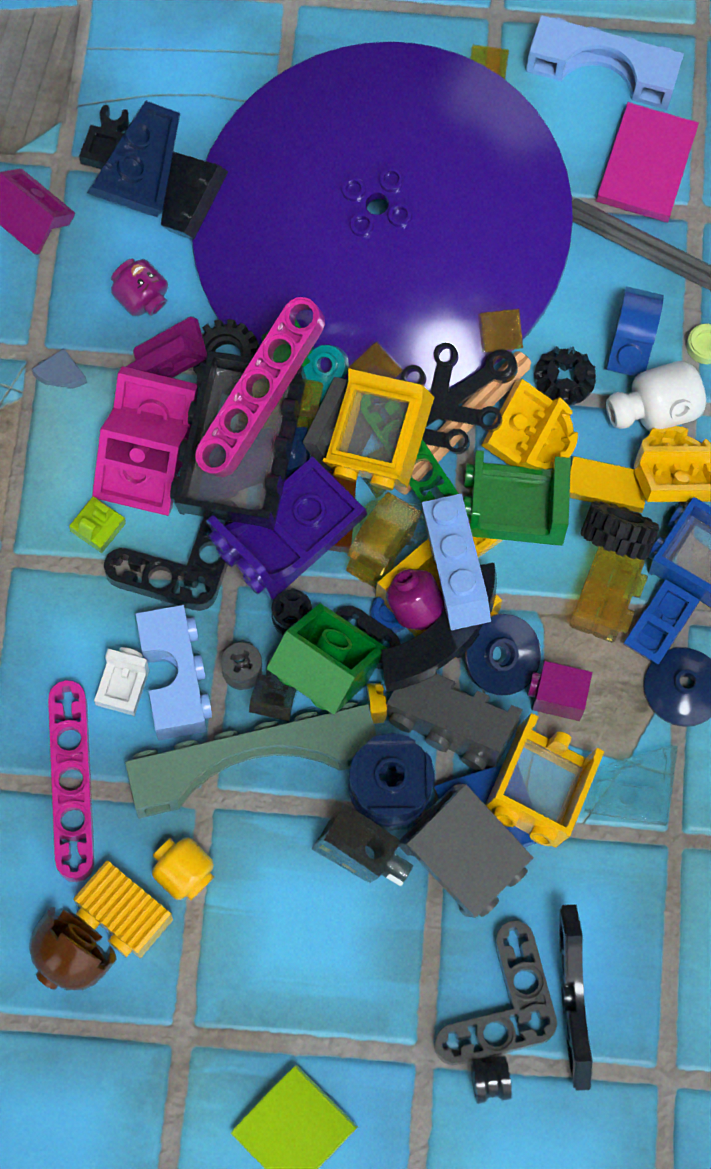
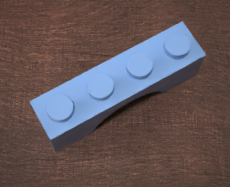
[526,15,684,110]

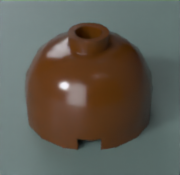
[29,907,117,990]

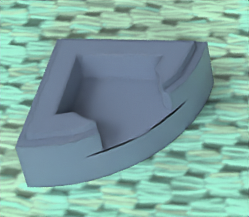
[32,348,87,389]

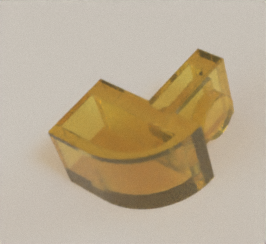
[346,492,422,589]

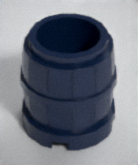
[348,733,435,831]

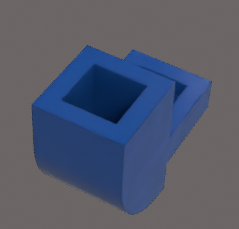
[606,286,664,376]

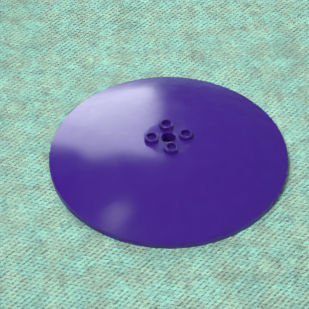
[192,41,573,404]

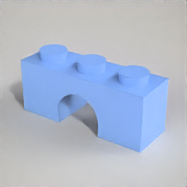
[422,493,491,631]
[135,605,212,741]

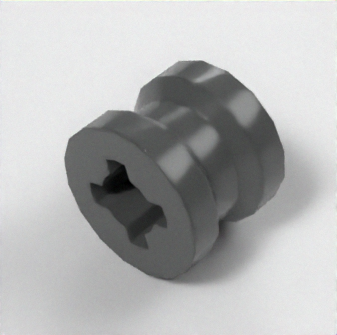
[221,642,262,690]

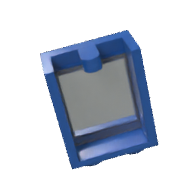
[649,497,711,607]

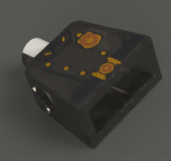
[312,803,413,887]

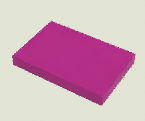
[596,102,699,223]

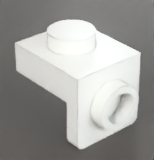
[94,647,149,716]

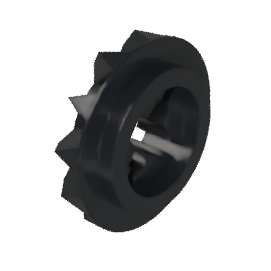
[534,346,596,405]

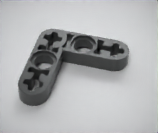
[434,921,557,1066]

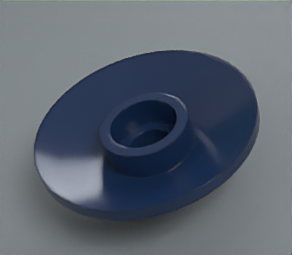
[465,614,541,696]
[644,648,711,727]

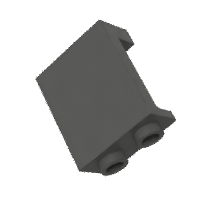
[396,784,533,918]

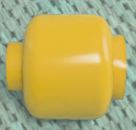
[152,837,214,901]

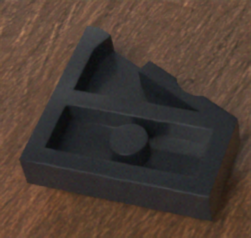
[161,152,228,239]

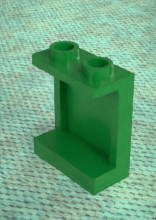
[463,450,571,546]

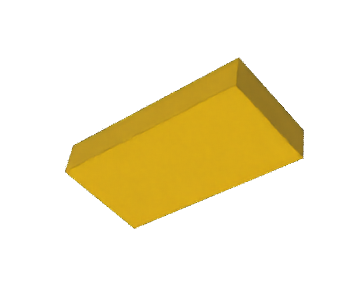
[570,456,646,513]

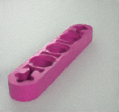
[48,680,95,882]

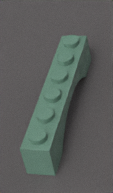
[125,702,377,819]

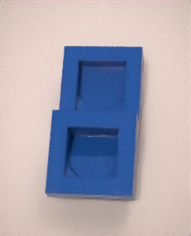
[623,579,700,665]

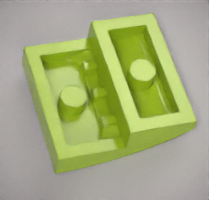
[231,1065,358,1169]

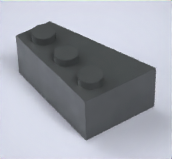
[386,674,523,771]

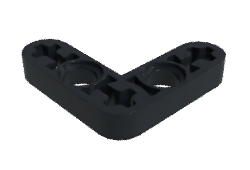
[104,499,238,611]

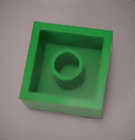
[266,603,387,715]

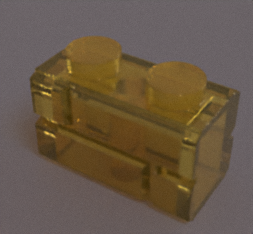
[569,546,648,642]

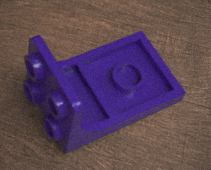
[206,456,368,600]

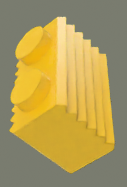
[73,860,173,958]

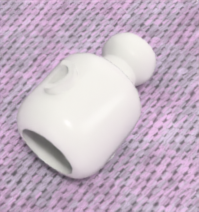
[606,361,706,432]

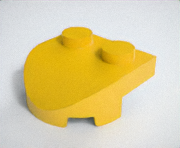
[481,379,578,470]
[634,426,711,502]

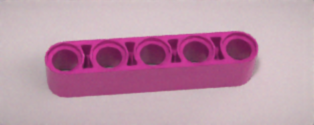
[195,297,325,477]

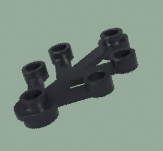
[385,342,518,454]

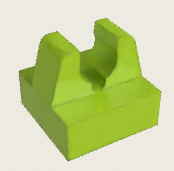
[69,496,126,553]

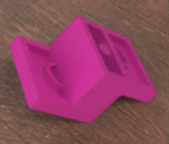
[92,366,198,516]

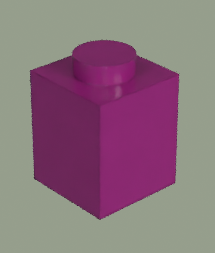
[528,661,593,721]

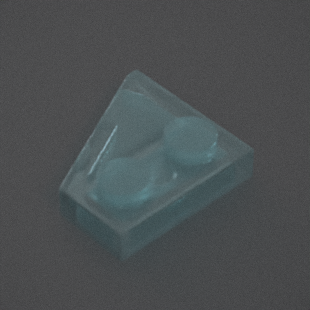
[584,745,678,826]

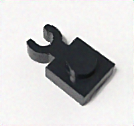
[79,104,129,169]

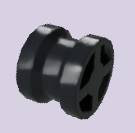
[271,589,312,636]
[470,1056,512,1104]

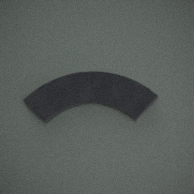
[381,563,497,692]
[559,904,593,1091]

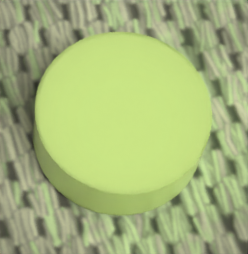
[686,324,711,364]

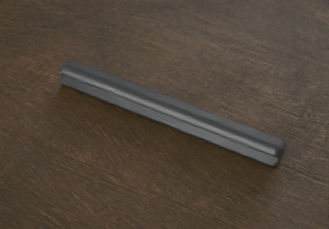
[572,198,711,290]

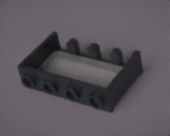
[170,351,307,530]

